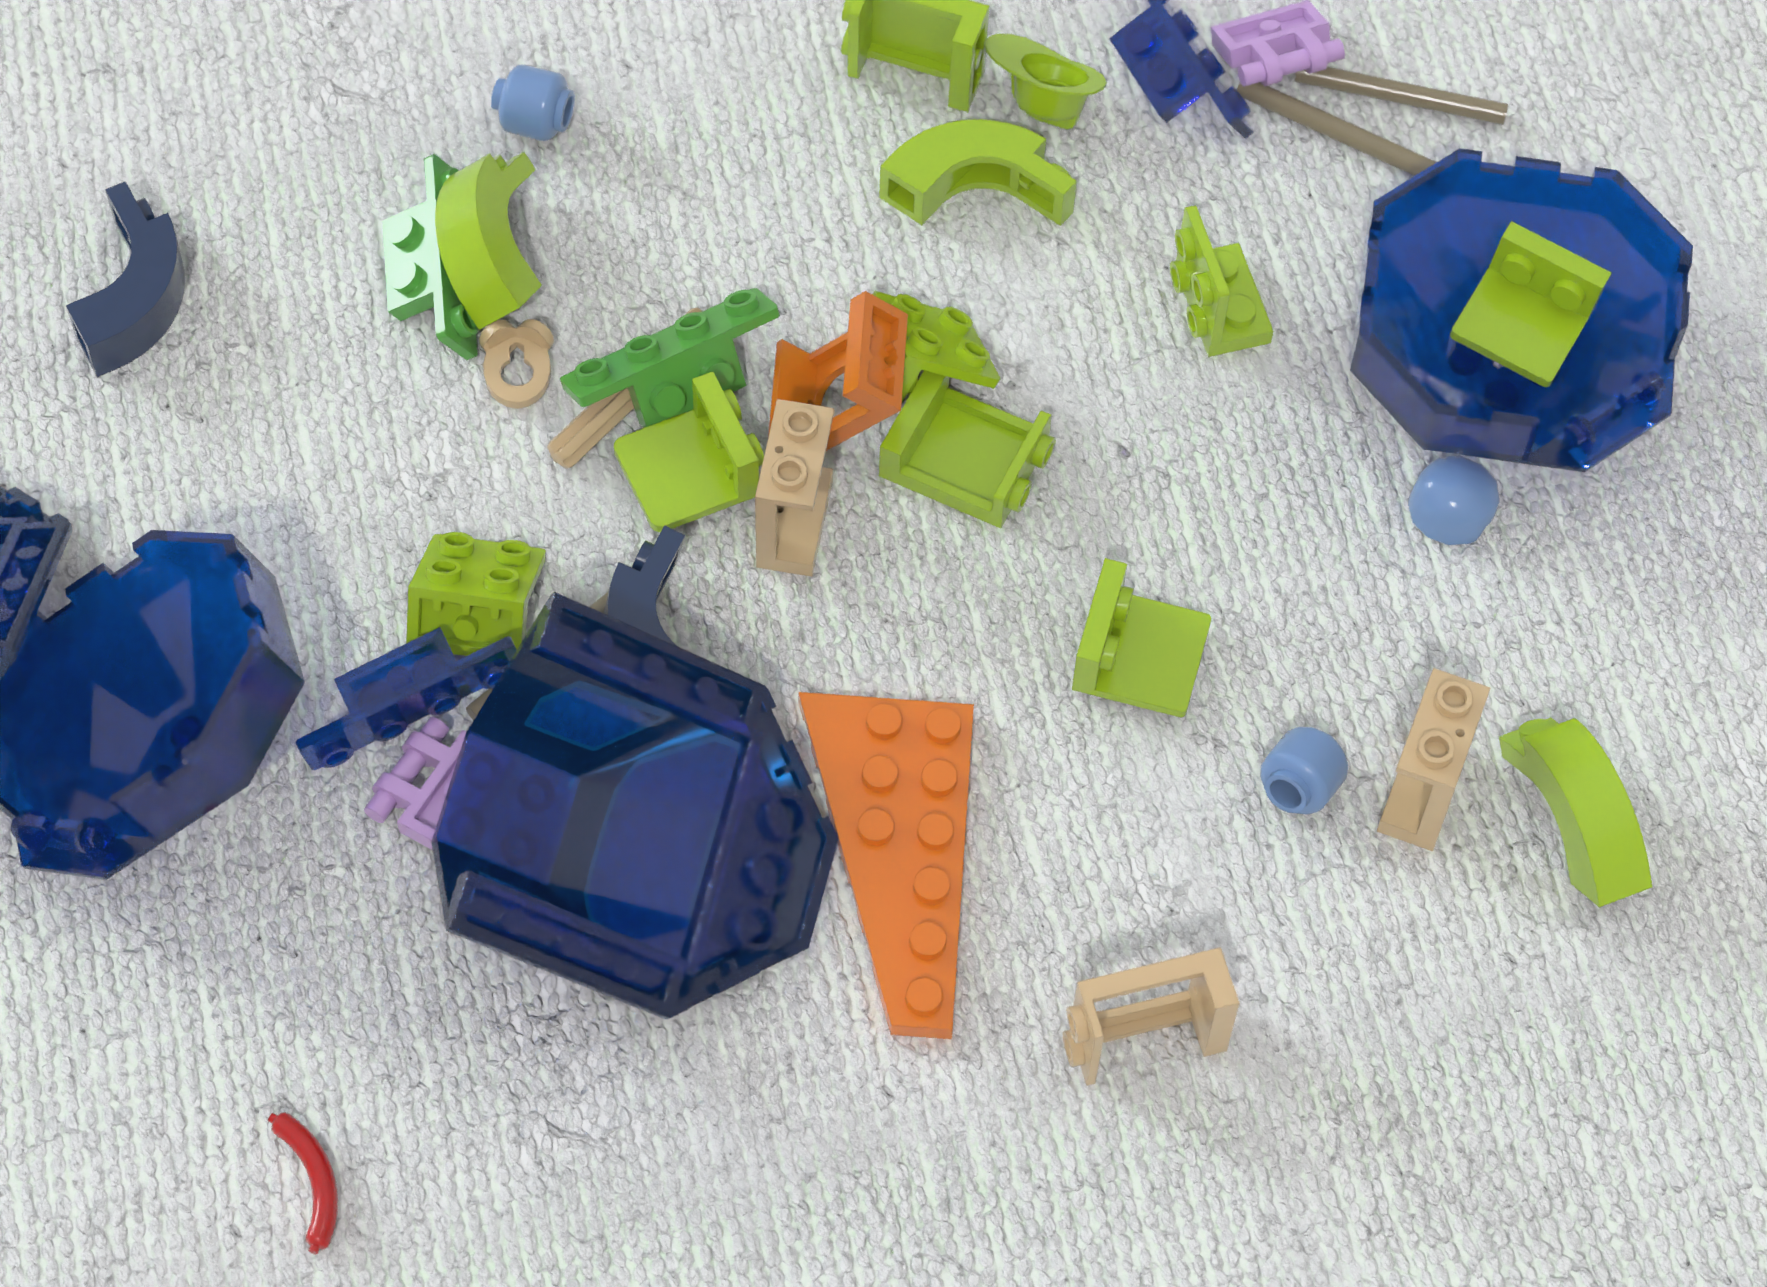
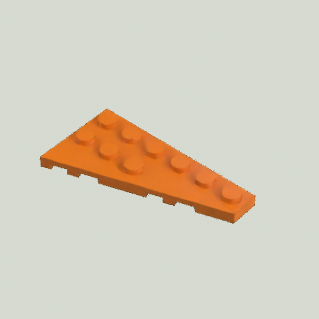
[798,692,974,1039]

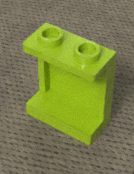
[841,0,989,112]
[879,371,1056,529]

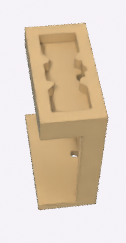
[755,399,834,577]
[1377,668,1491,851]
[1063,947,1240,1086]

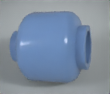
[491,65,575,141]
[1260,726,1349,815]

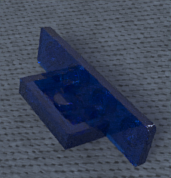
[1109,0,1254,139]
[295,627,517,770]

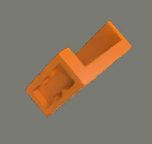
[768,291,908,451]

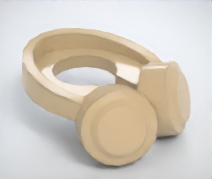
[479,319,554,409]

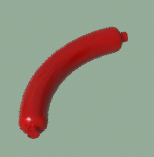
[268,1112,338,1255]

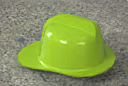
[984,33,1107,129]

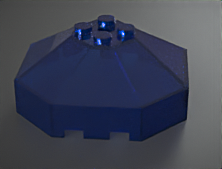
[1350,148,1693,472]
[0,530,305,880]

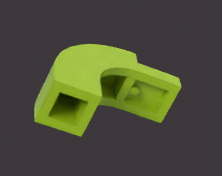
[879,119,1077,226]
[435,152,542,330]
[1499,718,1652,907]

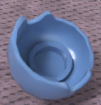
[1408,455,1500,545]

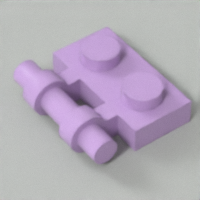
[1211,0,1345,87]
[364,717,514,854]

